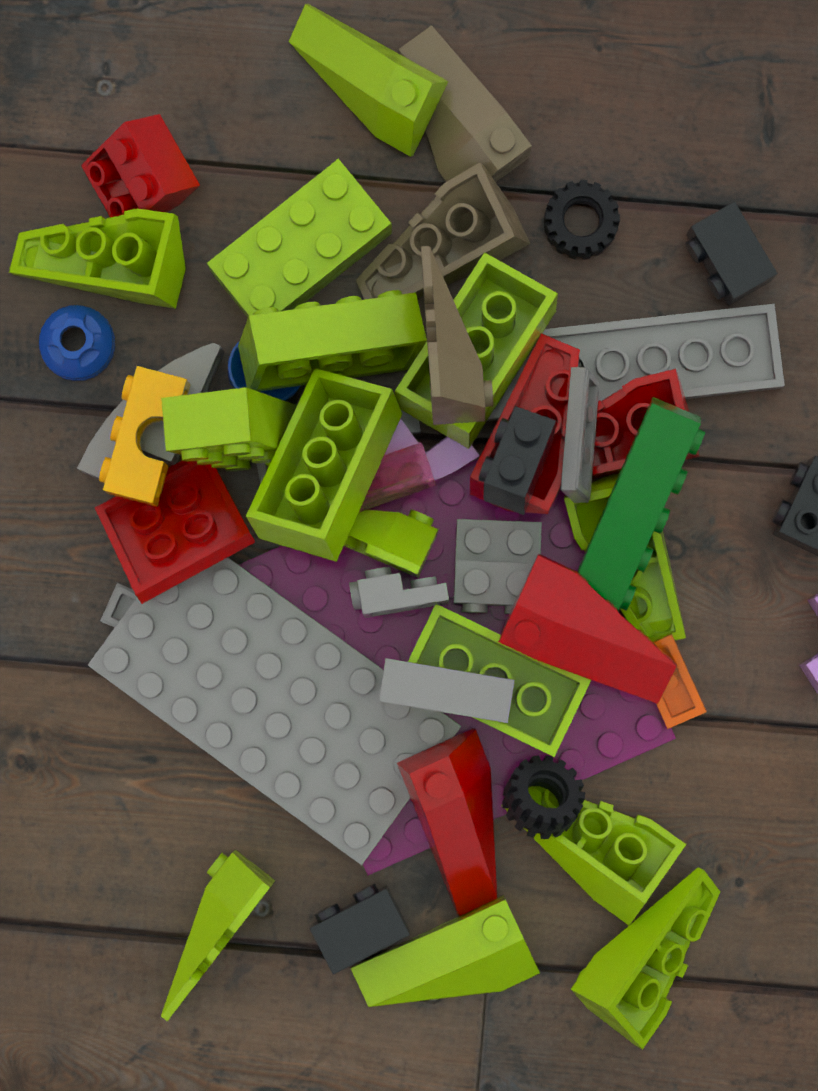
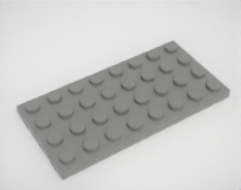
[88,557,461,865]

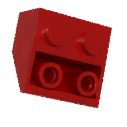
[81,114,200,217]

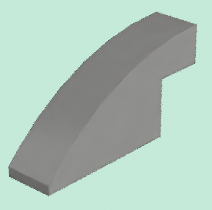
[77,343,224,479]

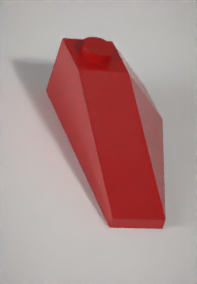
[470,333,580,514]
[592,369,700,479]
[498,554,677,704]
[397,728,497,916]

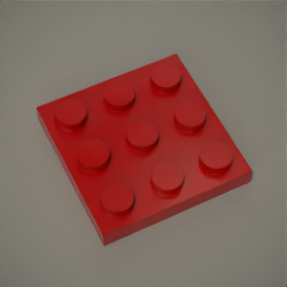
[95,461,255,604]

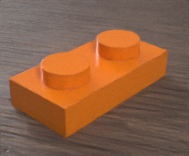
[654,634,707,729]

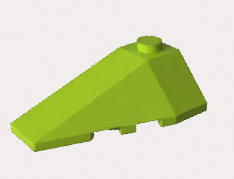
[289,4,448,157]
[9,208,186,309]
[564,473,686,642]
[344,509,438,578]
[502,786,686,925]
[161,850,275,1021]
[571,867,720,1050]
[351,895,540,1007]

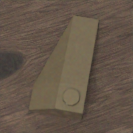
[398,25,532,182]
[356,162,530,300]
[421,246,493,425]

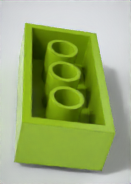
[207,158,392,317]
[395,252,558,449]
[238,290,427,392]
[246,368,402,562]
[161,387,297,471]
[408,604,591,757]

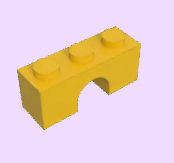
[99,366,191,507]

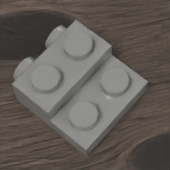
[454,519,542,614]
[349,567,449,618]

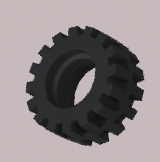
[544,180,620,260]
[502,755,585,839]

